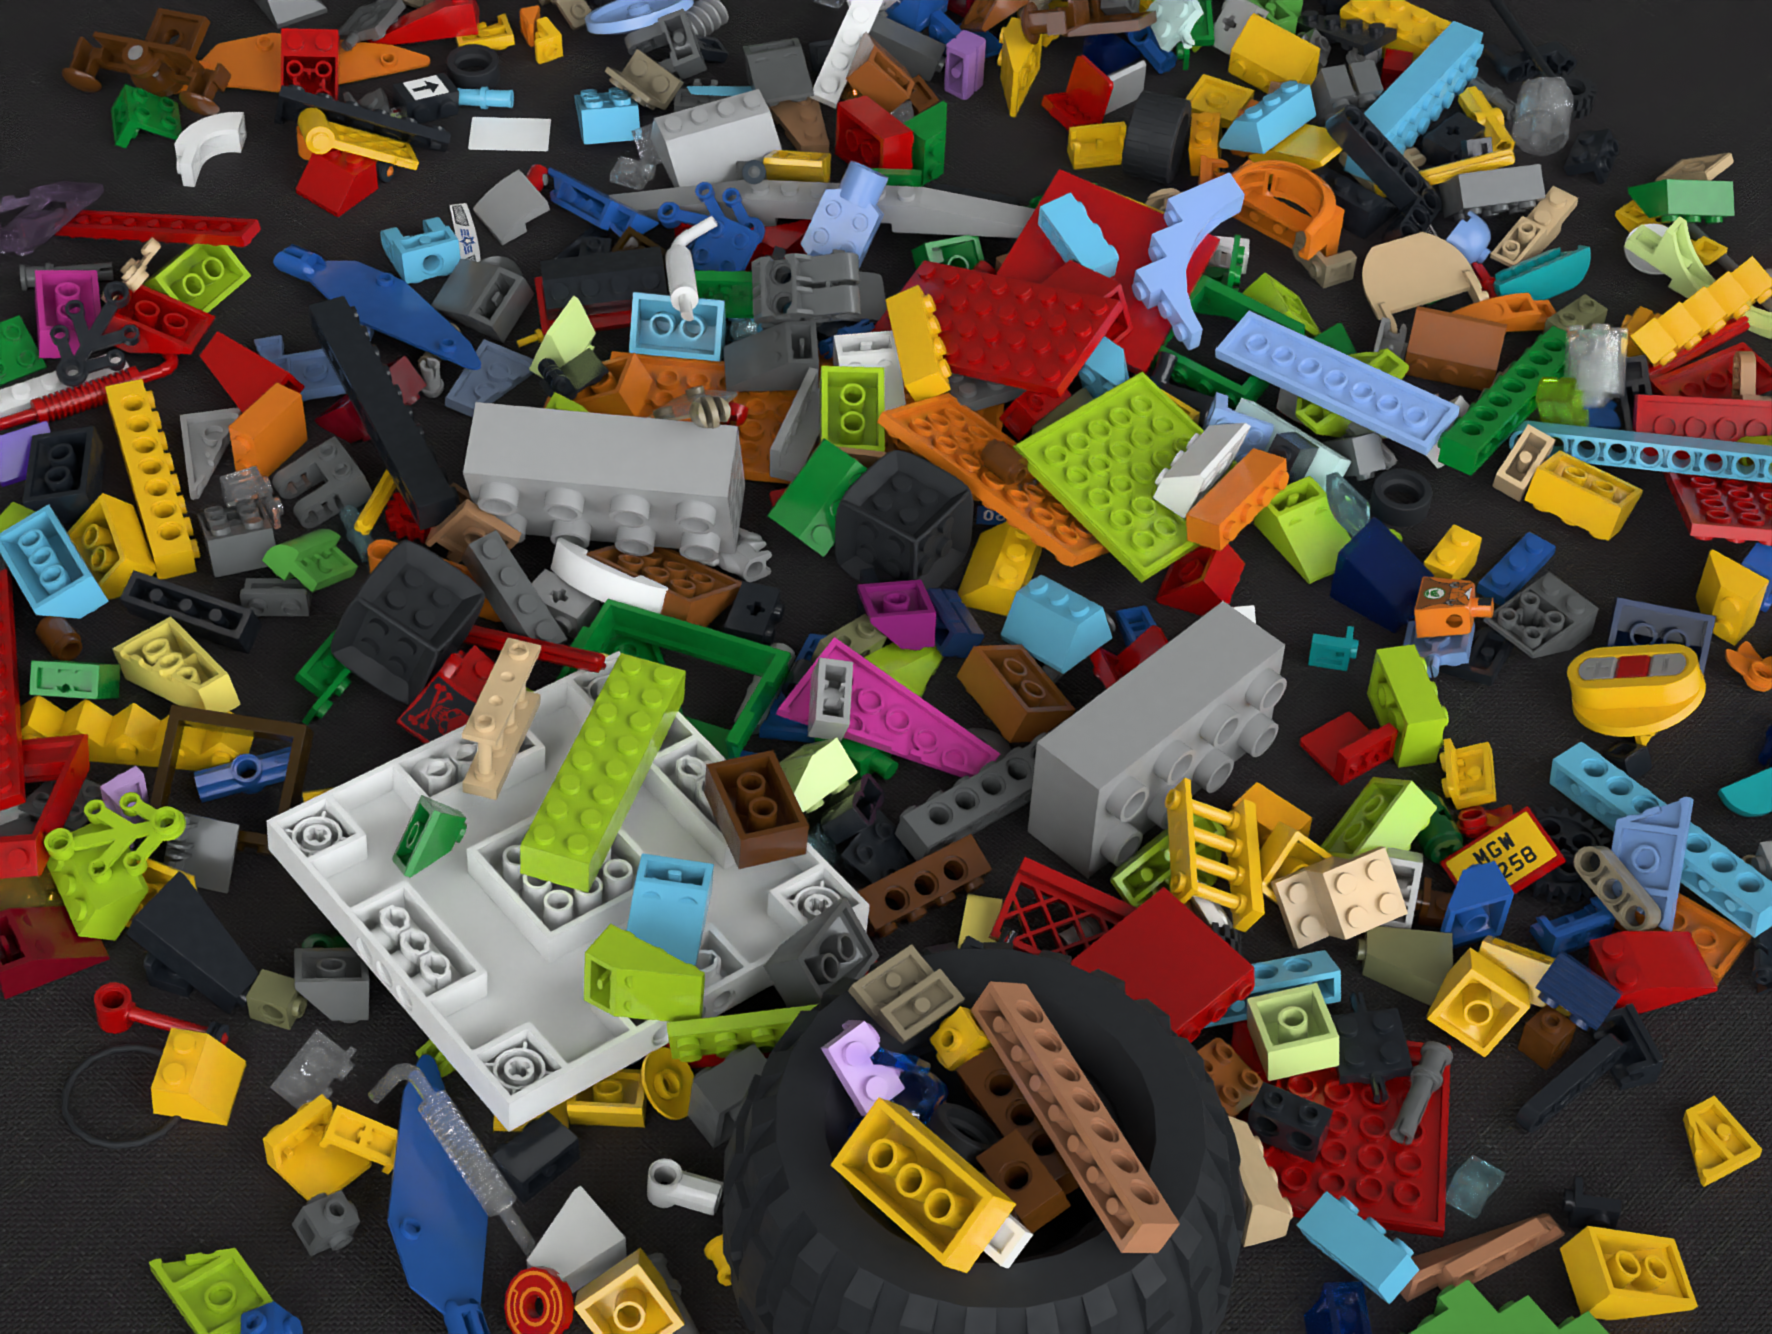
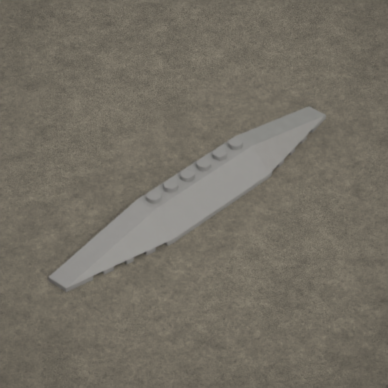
[609,180,1035,238]

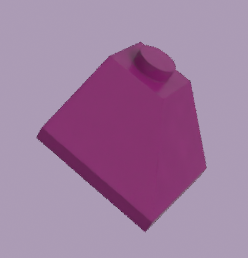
[857,580,936,650]

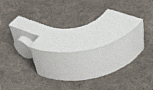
[174,112,247,187]

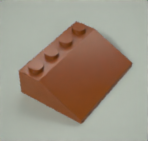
[586,545,742,627]

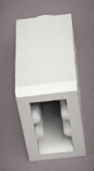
[527,1186,626,1298]

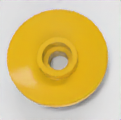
[641,1047,694,1120]

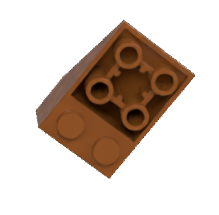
[846,32,915,113]

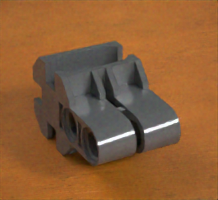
[752,252,861,330]

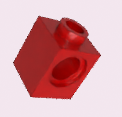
[1380,48,1414,91]

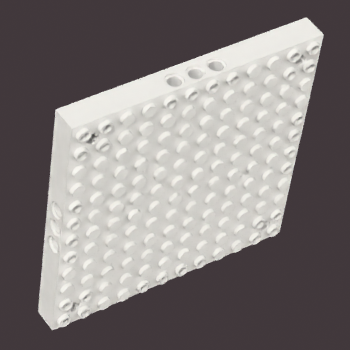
[267,651,870,1132]

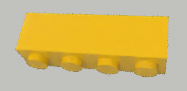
[885,285,952,402]

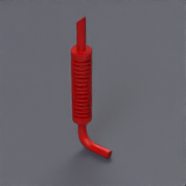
[0,354,179,431]

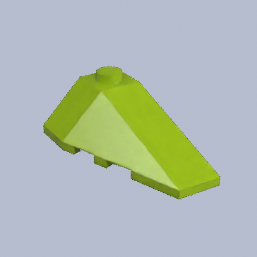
[864,642,944,697]

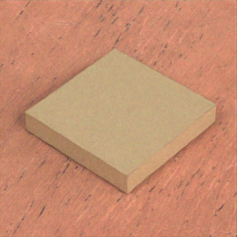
[1655,153,1734,182]

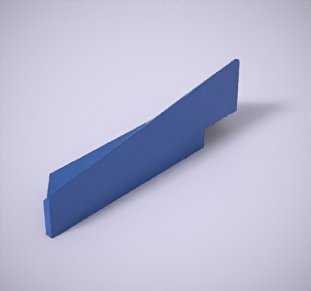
[548,167,659,237]

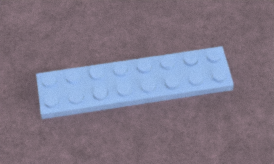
[1215,311,1459,455]

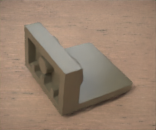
[605,49,684,110]

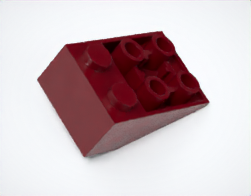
[0,906,110,999]

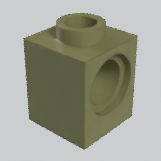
[246,969,307,1030]

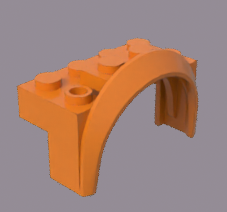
[1231,160,1345,261]

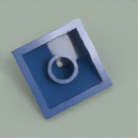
[1440,861,1514,949]

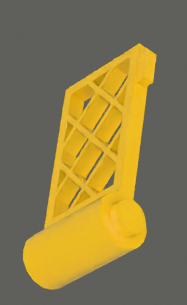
[298,108,419,170]

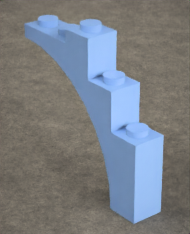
[1132,173,1245,351]

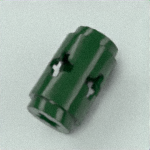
[1416,790,1463,864]

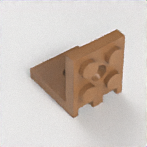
[425,482,521,563]

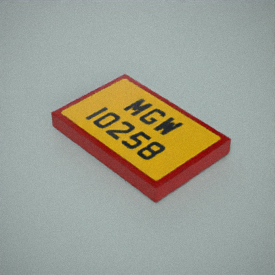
[1440,806,1566,894]

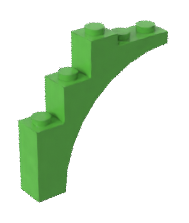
[1400,1280,1609,1334]

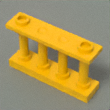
[1165,778,1265,932]

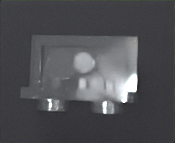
[270,1030,357,1109]

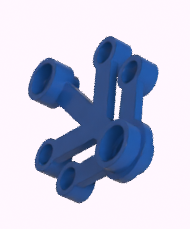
[657,182,765,252]

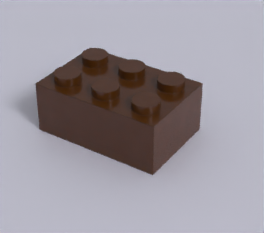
[704,750,809,869]

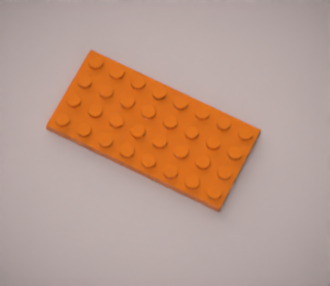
[877,393,1109,567]

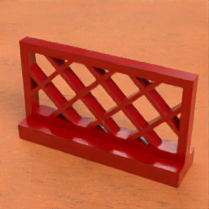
[988,857,1137,956]

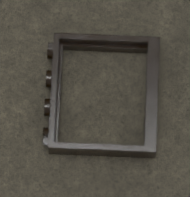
[146,705,314,856]

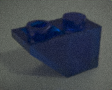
[1083,33,1141,76]

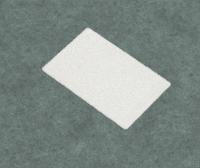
[468,117,551,151]

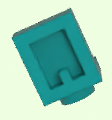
[1308,626,1359,671]

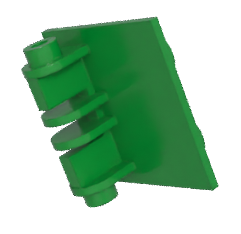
[0,315,47,386]

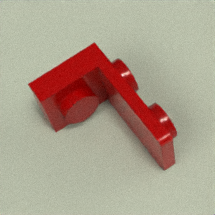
[999,389,1071,441]

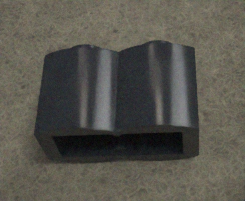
[821,773,885,844]

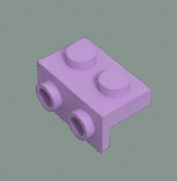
[100,766,150,848]
[821,1020,905,1116]

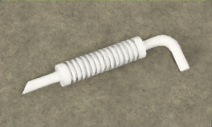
[665,216,718,321]

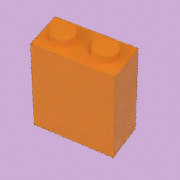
[229,383,308,484]

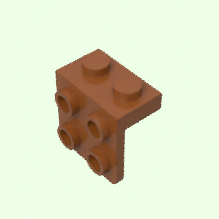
[1197,1038,1263,1118]

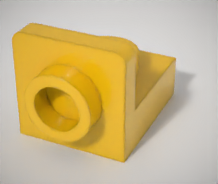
[534,17,563,64]

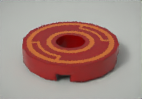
[504,1266,574,1334]

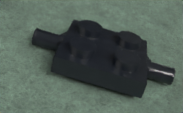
[1331,992,1413,1103]

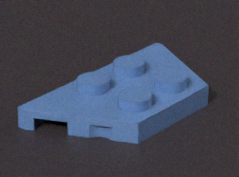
[1611,797,1694,931]

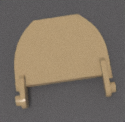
[1362,232,1489,334]

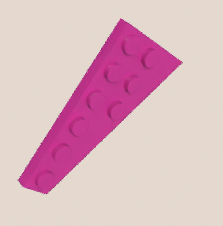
[776,637,1000,778]

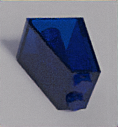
[1330,517,1434,633]

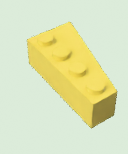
[112,616,241,713]

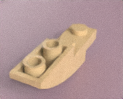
[1490,186,1578,267]

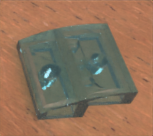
[1326,472,1379,554]

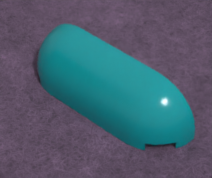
[1493,245,1591,300]
[1717,767,1772,817]

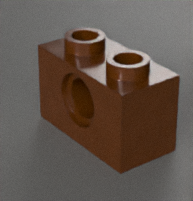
[976,1128,1071,1234]

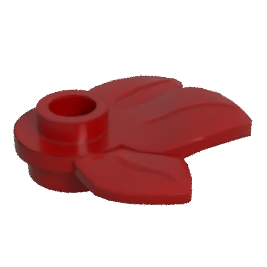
[1456,804,1514,838]

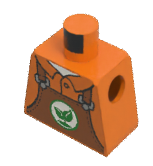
[1414,577,1494,638]

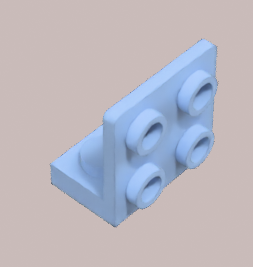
[1202,392,1274,463]

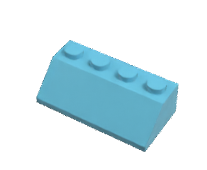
[0,504,109,619]

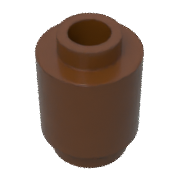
[980,439,1028,485]
[36,616,82,661]

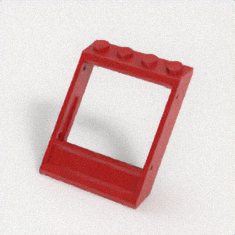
[0,734,90,879]

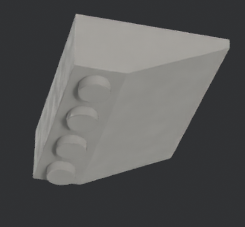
[650,89,782,188]

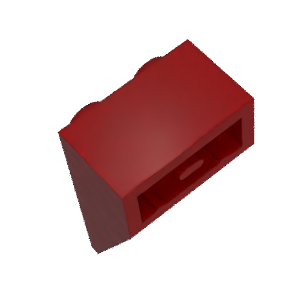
[281,28,340,101]

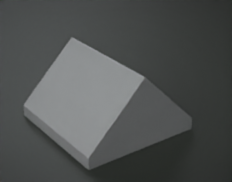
[1105,60,1146,114]

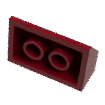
[314,355,427,443]

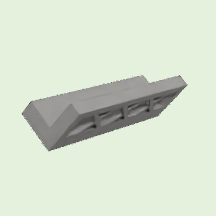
[770,367,819,482]

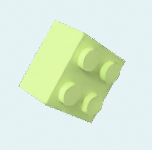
[1247,983,1339,1081]

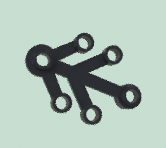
[50,281,141,387]

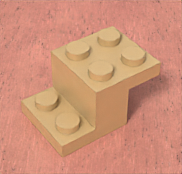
[1270,846,1408,949]

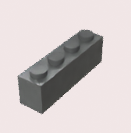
[461,530,567,666]

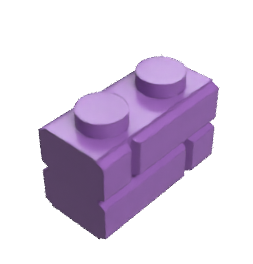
[944,30,986,100]

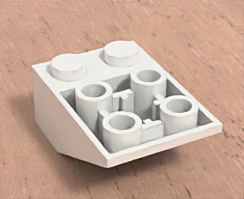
[833,331,906,411]

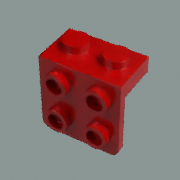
[1041,55,1114,132]
[1089,625,1168,689]

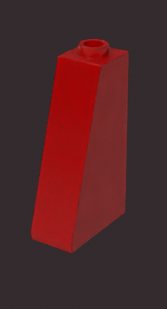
[200,331,305,413]

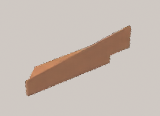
[1400,1213,1565,1302]

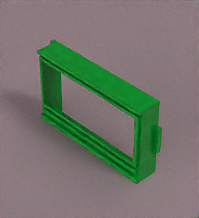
[556,599,792,760]

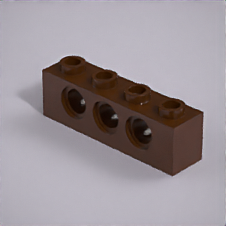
[857,834,992,939]
[956,1046,1080,1195]

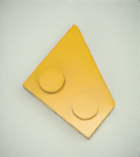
[456,14,515,50]

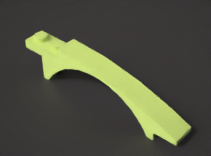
[1624,216,1772,340]

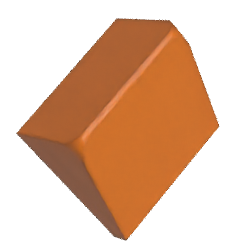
[519,5,540,47]

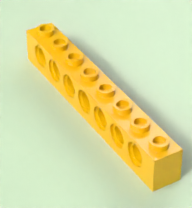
[105,379,200,580]

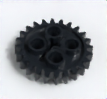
[1522,806,1611,904]

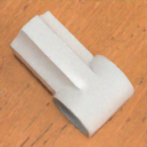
[647,1158,724,1216]

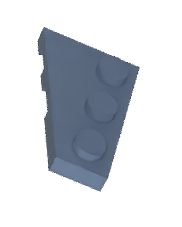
[445,339,534,417]

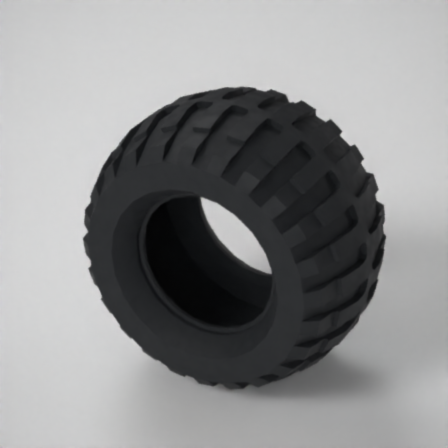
[723,942,1246,1334]

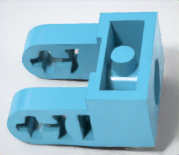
[380,217,461,284]

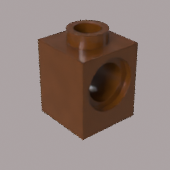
[1518,1005,1577,1071]

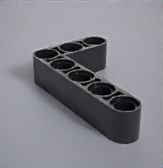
[1326,104,1442,244]

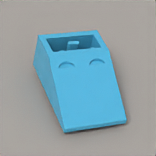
[574,87,641,145]
[627,853,714,966]

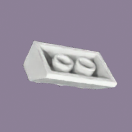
[1153,423,1251,519]

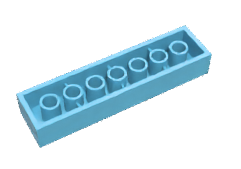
[1344,21,1484,183]

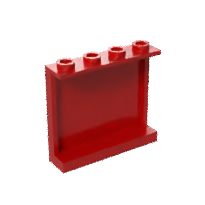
[1071,887,1255,1043]

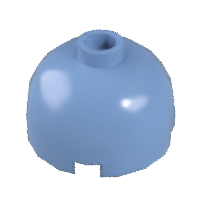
[1445,211,1491,265]

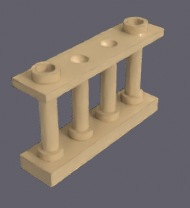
[462,638,541,800]

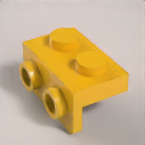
[1440,738,1497,810]

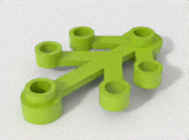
[44,792,186,883]

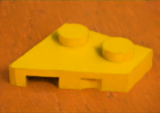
[1683,1096,1762,1187]

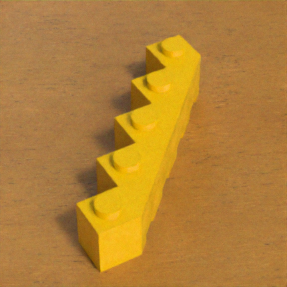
[1630,256,1772,368]
[20,695,254,771]

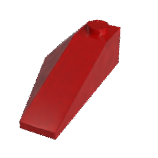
[368,0,480,45]

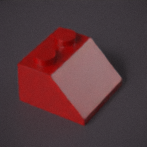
[296,148,378,217]
[1156,544,1245,616]

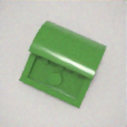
[262,529,358,593]

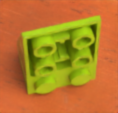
[1254,476,1361,584]
[584,923,705,1022]

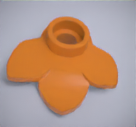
[1725,641,1772,692]

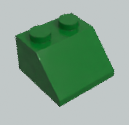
[903,101,947,186]

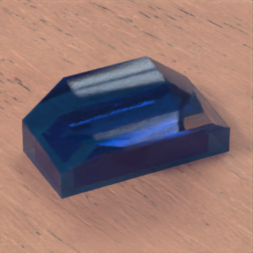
[1304,1281,1372,1334]

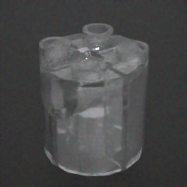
[1512,77,1574,156]
[1563,324,1629,408]

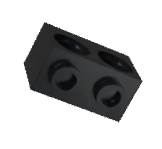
[1247,1082,1333,1163]

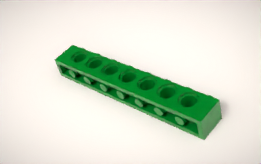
[1437,326,1585,476]

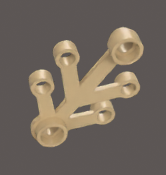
[100,237,161,303]

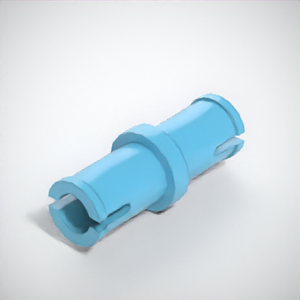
[457,87,514,109]

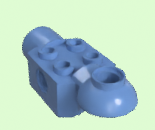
[801,160,889,268]

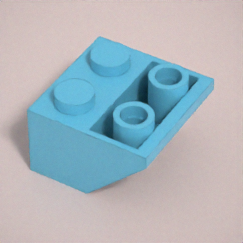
[1078,336,1129,399]

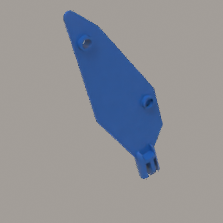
[273,244,481,370]
[387,1054,490,1334]

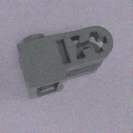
[624,9,708,80]
[272,436,373,528]

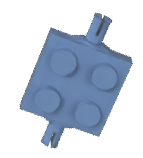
[1403,621,1475,678]

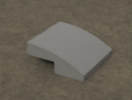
[473,170,550,245]

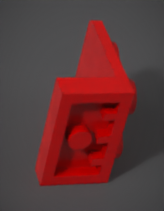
[1299,712,1398,786]

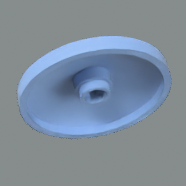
[585,0,694,35]

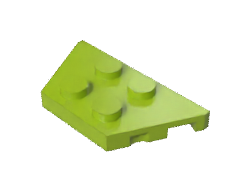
[149,1248,273,1334]

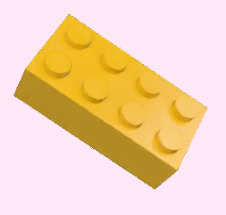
[1339,0,1451,63]
[831,1097,1016,1273]

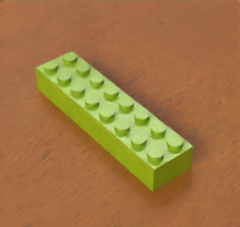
[520,653,686,893]

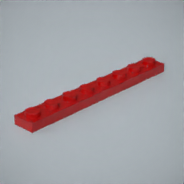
[51,209,261,247]

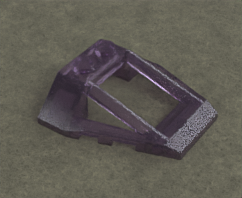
[0,181,104,256]

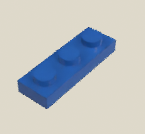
[1476,531,1556,606]

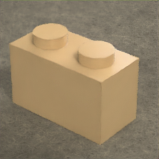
[1492,424,1555,502]

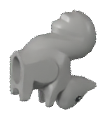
[701,527,772,582]

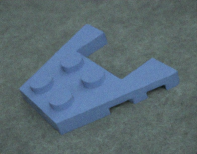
[254,323,374,401]

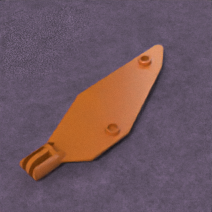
[174,33,430,94]

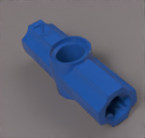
[1124,26,1177,74]
[194,746,292,803]

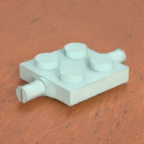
[1146,0,1204,52]

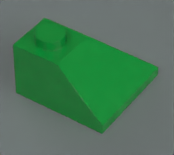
[911,235,984,270]
[392,795,467,878]

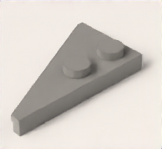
[180,407,241,500]

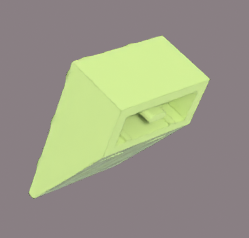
[780,738,858,813]

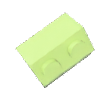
[529,296,596,379]

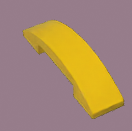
[1615,200,1727,266]

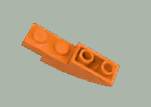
[1451,293,1556,334]

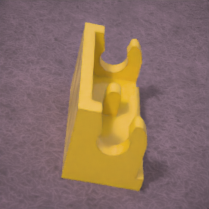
[1067,121,1126,170]
[318,1105,398,1175]

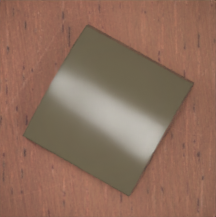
[848,944,965,1044]

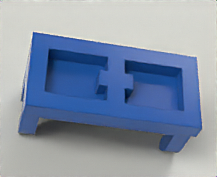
[1530,896,1616,958]

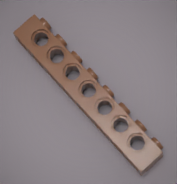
[971,981,1180,1253]

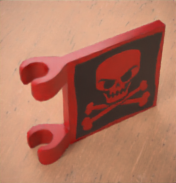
[396,653,478,744]

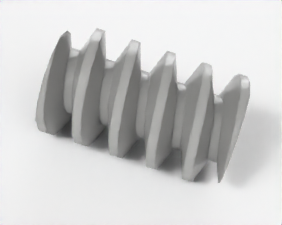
[685,0,729,36]

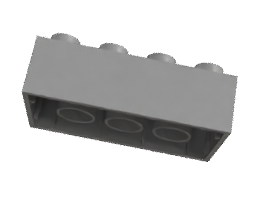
[463,402,745,562]
[1028,601,1287,878]

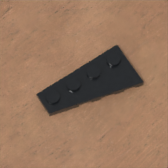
[1296,10,1397,56]

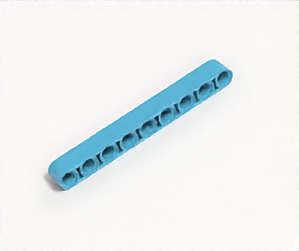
[1509,421,1772,483]

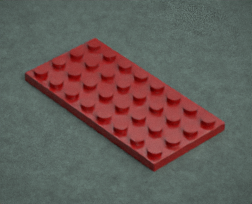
[871,260,1123,398]

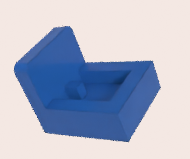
[241,1301,303,1334]

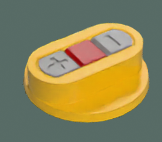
[1567,644,1706,737]

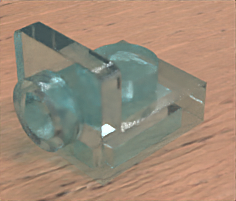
[1446,1155,1505,1218]

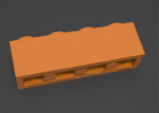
[1186,448,1289,551]

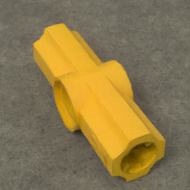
[1458,86,1515,152]

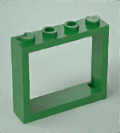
[1151,275,1305,410]

